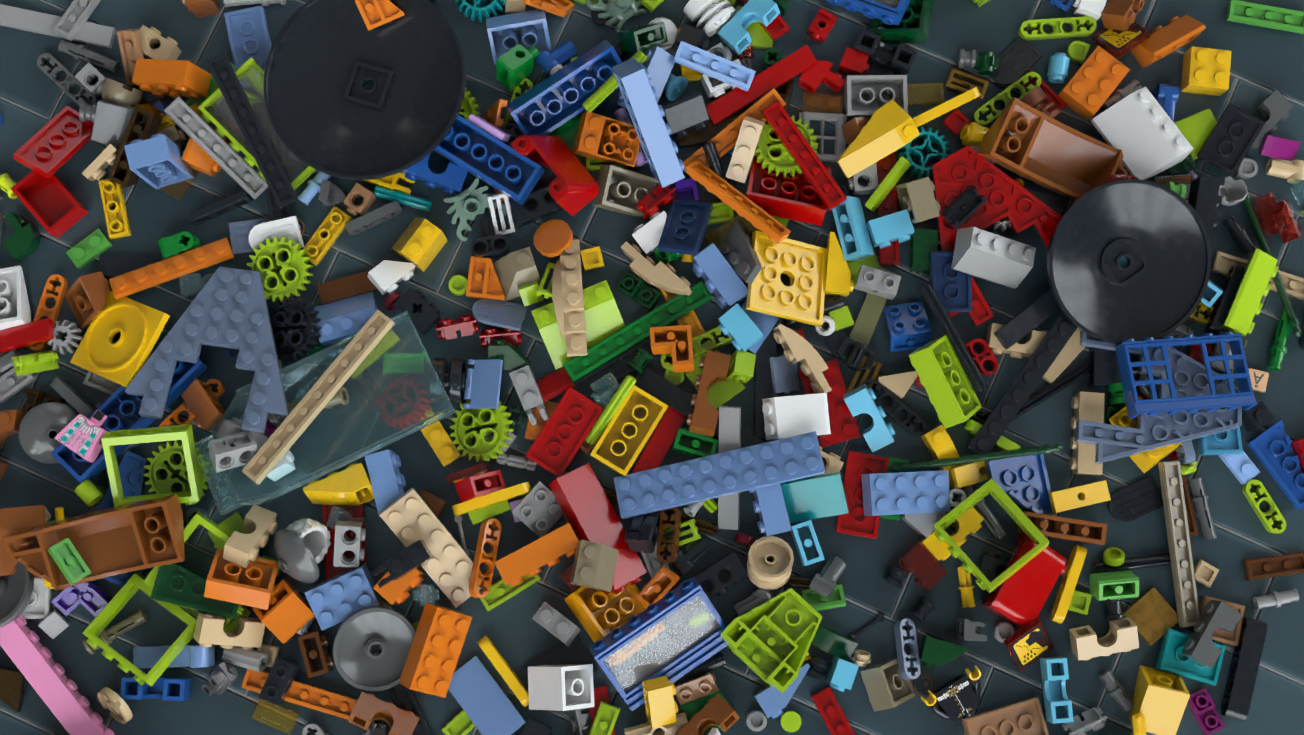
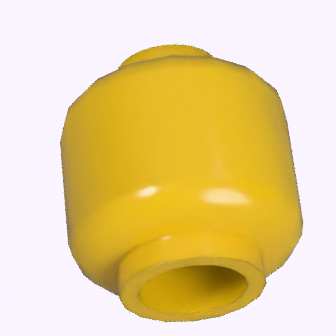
[960,122,989,148]

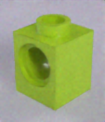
[727,350,756,384]

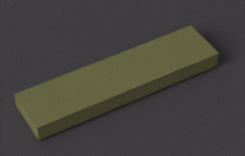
[849,266,897,346]

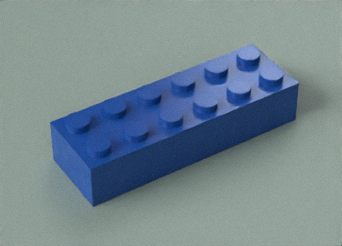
[506,40,622,135]
[434,115,544,205]

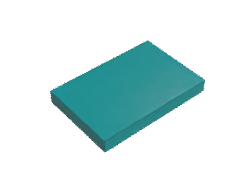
[780,472,849,523]
[1156,628,1226,686]

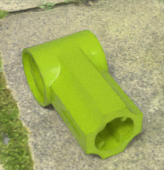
[74,479,107,507]

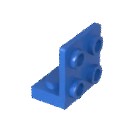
[883,301,932,352]

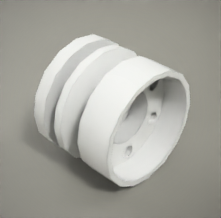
[683,0,737,37]

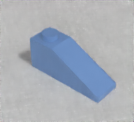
[753,662,810,719]

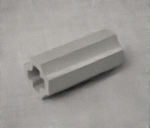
[222,646,269,672]

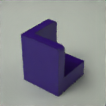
[675,178,699,201]

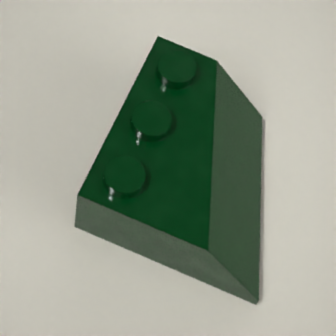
[866,0,934,44]

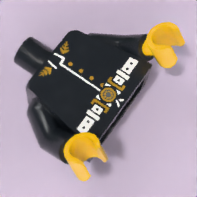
[920,665,981,722]

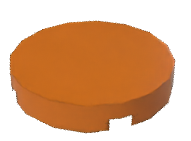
[533,219,573,257]

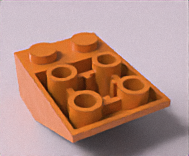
[572,111,640,167]

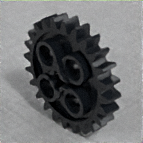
[269,296,322,363]

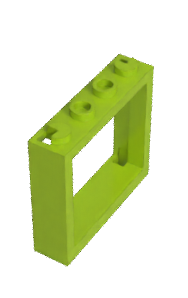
[101,424,203,507]
[934,478,1049,593]
[143,511,259,619]
[82,573,197,687]

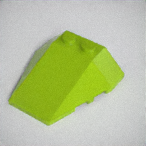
[720,588,823,694]

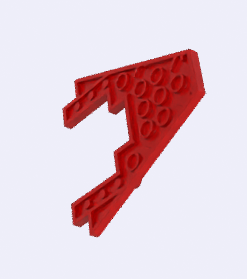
[931,145,1061,326]

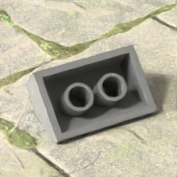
[844,75,908,116]

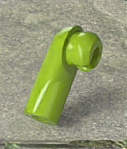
[1181,461,1197,475]

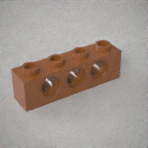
[1016,511,1107,545]

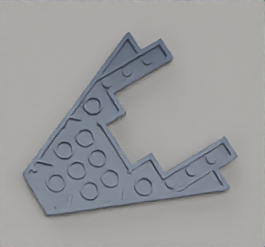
[125,267,288,433]
[1075,330,1242,464]

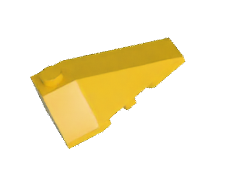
[837,99,920,178]

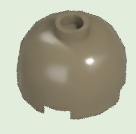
[101,77,144,108]

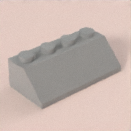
[951,227,1036,289]

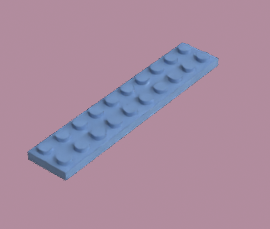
[614,431,825,519]

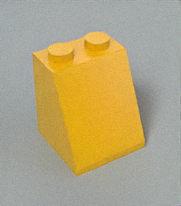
[391,217,448,272]
[1129,665,1190,735]

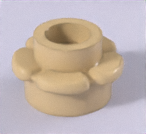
[851,650,871,667]

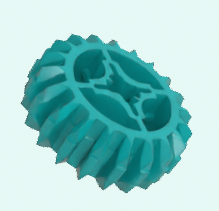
[455,0,506,22]
[897,126,951,179]

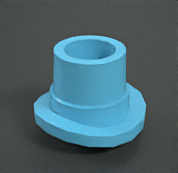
[664,73,688,101]

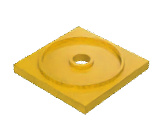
[746,230,828,327]
[70,291,170,388]

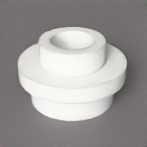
[815,316,836,336]

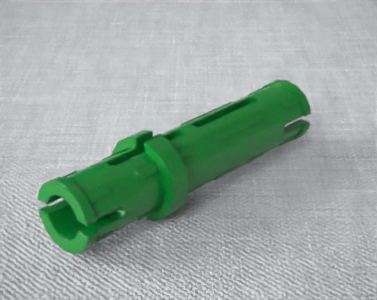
[1267,310,1291,371]

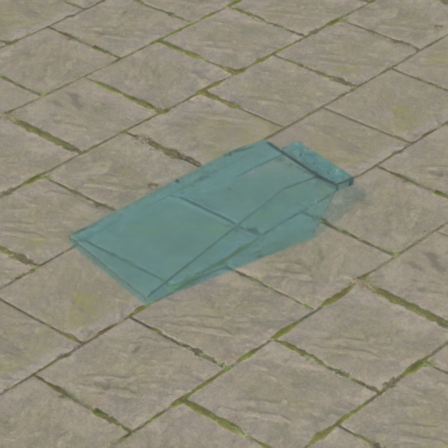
[195,311,456,516]

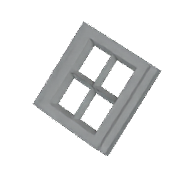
[799,112,847,162]

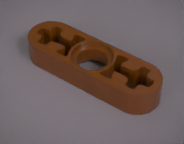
[657,506,682,564]

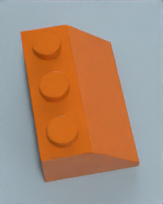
[1130,15,1206,69]
[204,549,279,610]

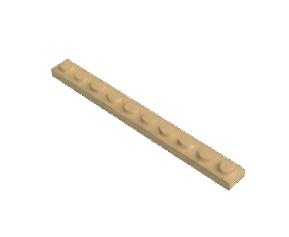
[242,310,395,485]

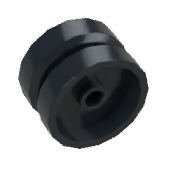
[431,358,466,404]

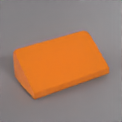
[636,566,680,606]

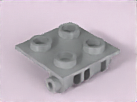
[512,481,564,538]

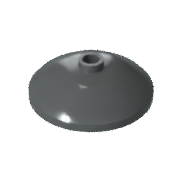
[18,402,78,464]
[274,529,319,584]

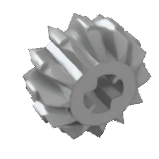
[47,320,83,355]

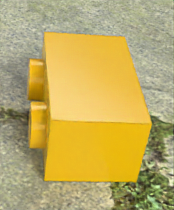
[642,675,678,728]

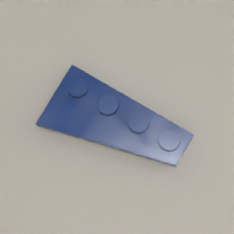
[1246,419,1304,510]

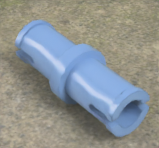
[298,171,331,206]

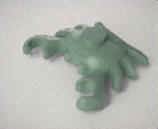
[586,0,648,33]
[443,178,507,241]

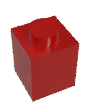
[837,47,870,75]

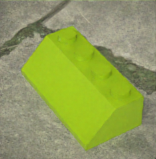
[1222,248,1279,337]
[909,334,982,429]

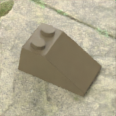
[592,165,660,219]

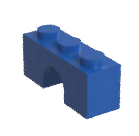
[402,154,468,196]
[120,676,192,701]

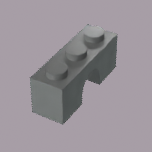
[1250,89,1294,150]
[1182,600,1242,669]

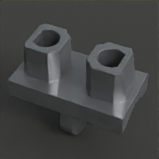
[201,662,238,696]

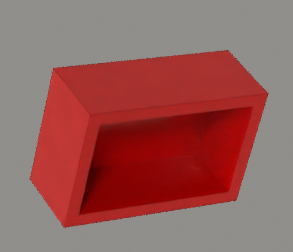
[11,170,89,238]

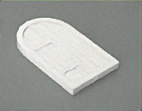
[249,216,304,254]

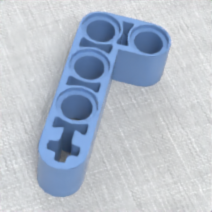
[133,644,215,668]

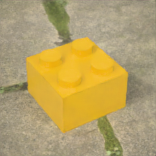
[1181,46,1231,96]

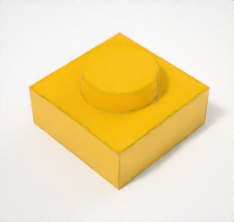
[580,246,605,271]

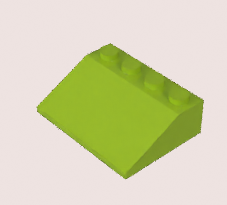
[531,280,625,370]

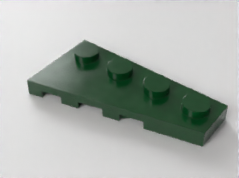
[150,563,239,619]

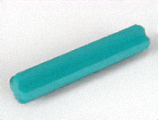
[374,185,432,212]

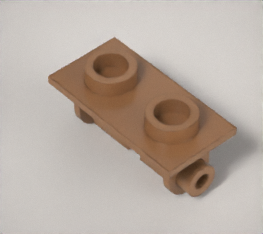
[675,672,719,705]

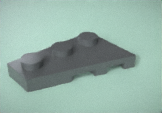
[719,220,762,284]

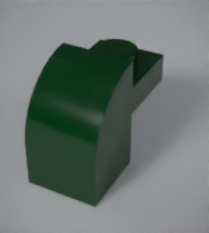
[2,212,40,262]

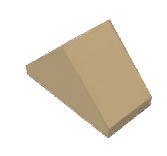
[875,371,918,400]

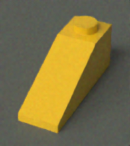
[825,232,854,297]
[921,425,963,489]

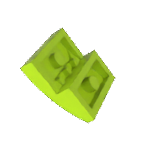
[1174,109,1217,161]

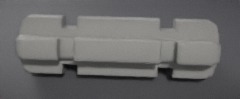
[496,453,537,471]

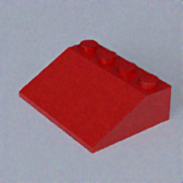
[746,154,833,226]

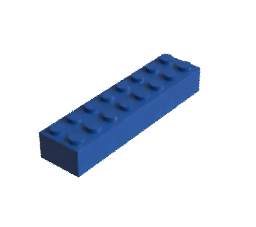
[51,359,208,483]

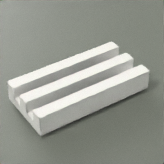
[487,193,515,235]

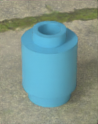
[1047,52,1070,84]

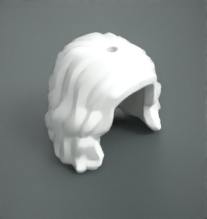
[286,518,331,564]

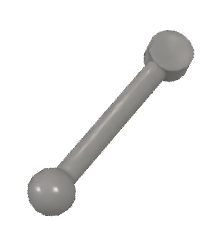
[454,515,470,556]

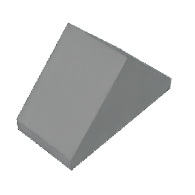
[901,512,946,538]

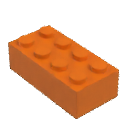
[494,523,579,587]
[398,602,472,698]

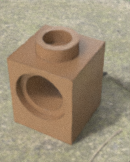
[343,183,377,217]

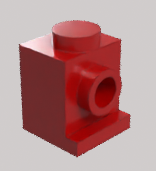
[807,8,838,44]

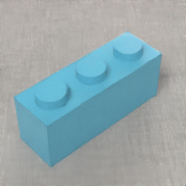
[832,196,874,261]

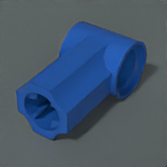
[536,40,578,77]
[1154,83,1180,122]

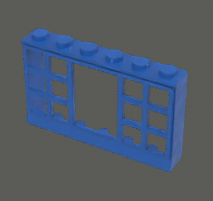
[1115,332,1257,419]

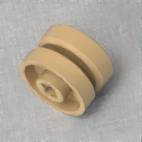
[746,536,794,590]

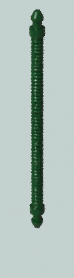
[1241,193,1302,337]
[891,444,1063,473]

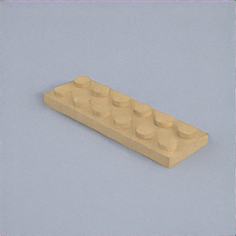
[379,487,484,608]

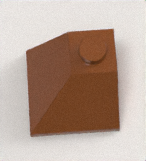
[64,271,110,330]

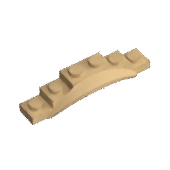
[552,239,588,357]

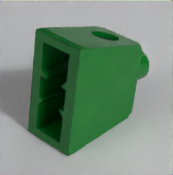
[496,44,539,92]

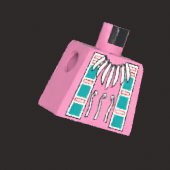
[55,410,108,463]

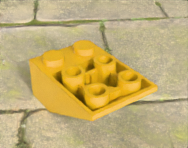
[1109,396,1181,473]
[303,463,375,506]

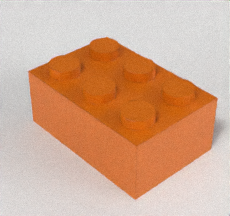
[1058,45,1130,122]
[132,59,211,100]

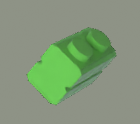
[1089,570,1139,601]

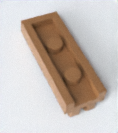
[117,29,144,85]

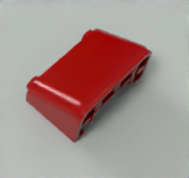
[511,135,599,216]
[982,533,1068,630]

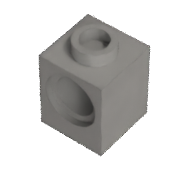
[74,62,105,98]

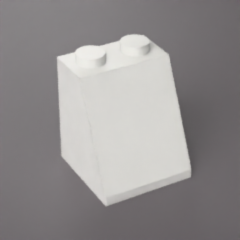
[762,393,831,440]
[528,664,594,711]

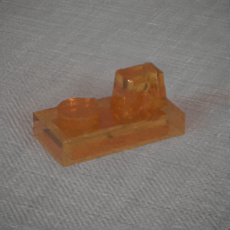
[802,92,843,114]

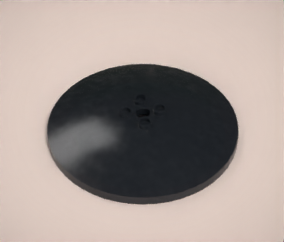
[1047,179,1211,344]

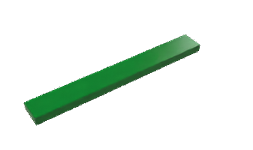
[563,281,712,382]

